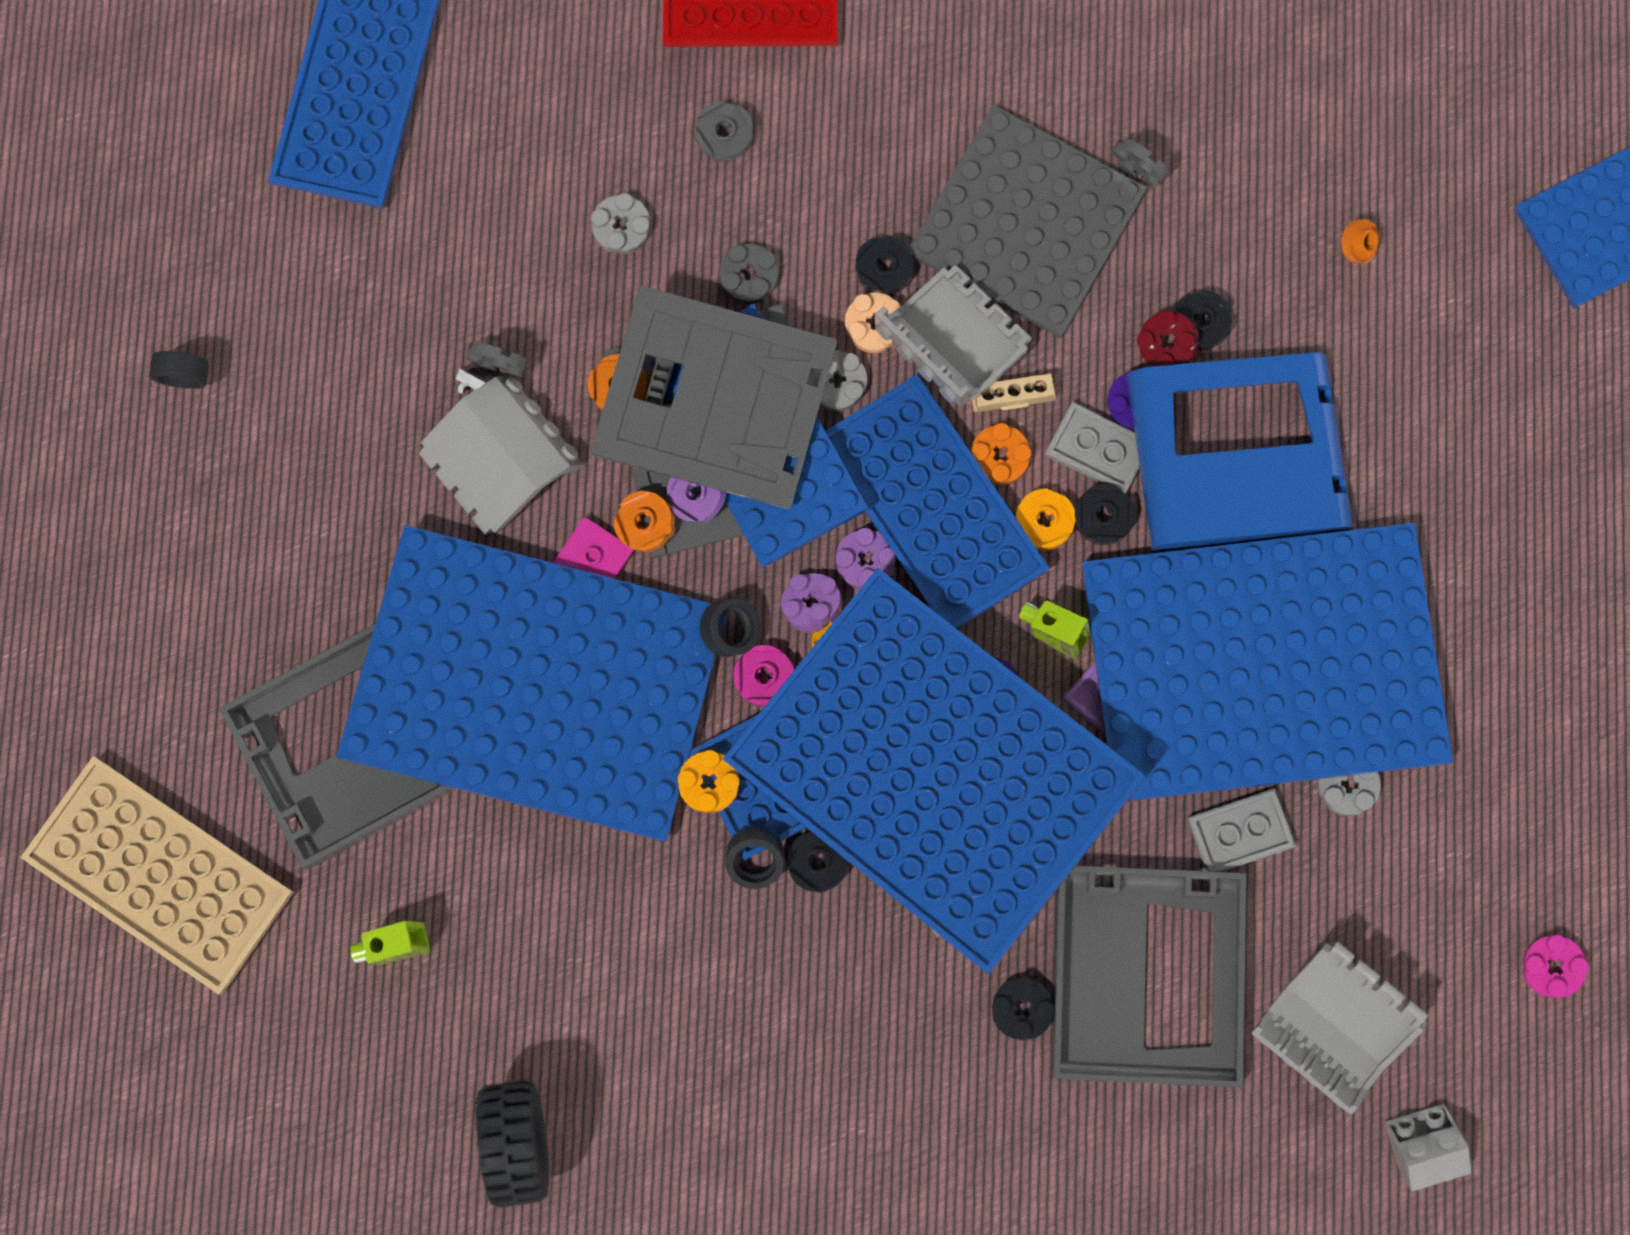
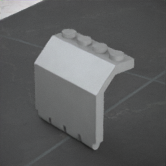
[875,265,1032,407]
[419,375,584,535]
[1251,941,1428,1115]

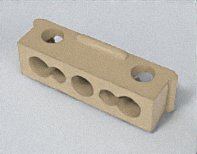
[972,373,1056,412]

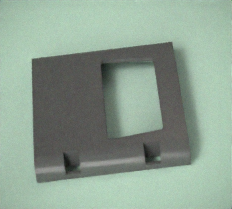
[219,624,456,869]
[1052,866,1246,1088]

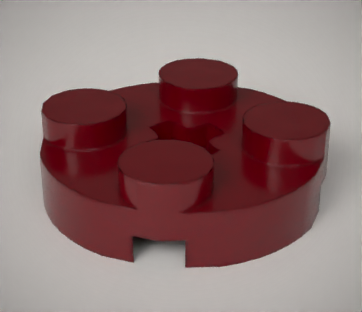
[1137,311,1199,367]

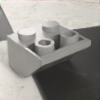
[1385,1104,1471,1192]

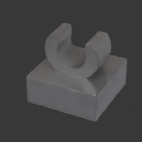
[456,363,496,394]

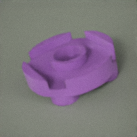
[667,477,726,522]
[836,528,896,589]
[781,573,843,632]

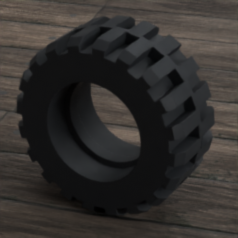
[475,1080,550,1208]

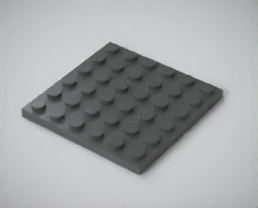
[909,105,1148,339]

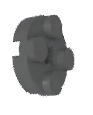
[695,101,753,162]
[1112,138,1168,188]
[719,244,779,304]
[465,342,527,377]

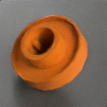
[1341,219,1379,263]

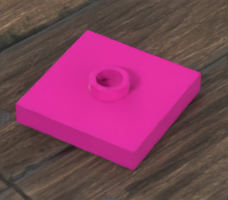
[553,517,635,579]

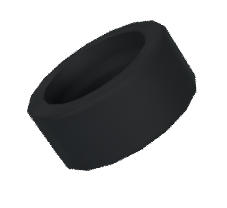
[149,351,209,389]
[699,598,760,657]
[725,827,784,889]

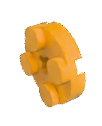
[1015,489,1076,550]
[678,750,740,813]

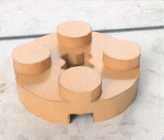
[845,293,901,353]

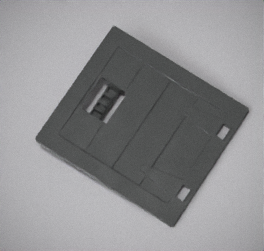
[591,286,837,509]

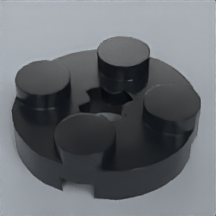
[855,236,914,296]
[1173,290,1232,351]
[1074,484,1135,546]
[787,832,848,893]
[992,977,1055,1041]

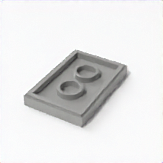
[1045,401,1140,494]
[1187,788,1296,872]

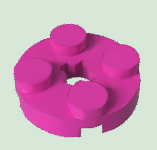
[733,645,794,707]
[1522,935,1589,998]

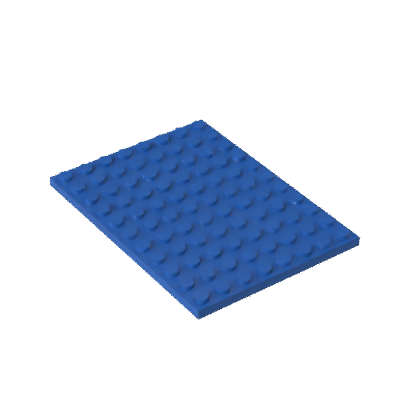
[1082,523,1453,802]
[336,525,727,843]
[723,568,1146,975]

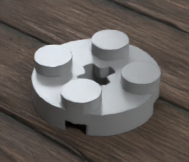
[591,193,650,254]
[808,351,867,411]
[1317,773,1381,816]

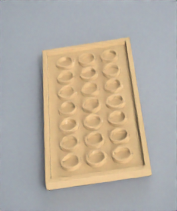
[20,756,294,995]

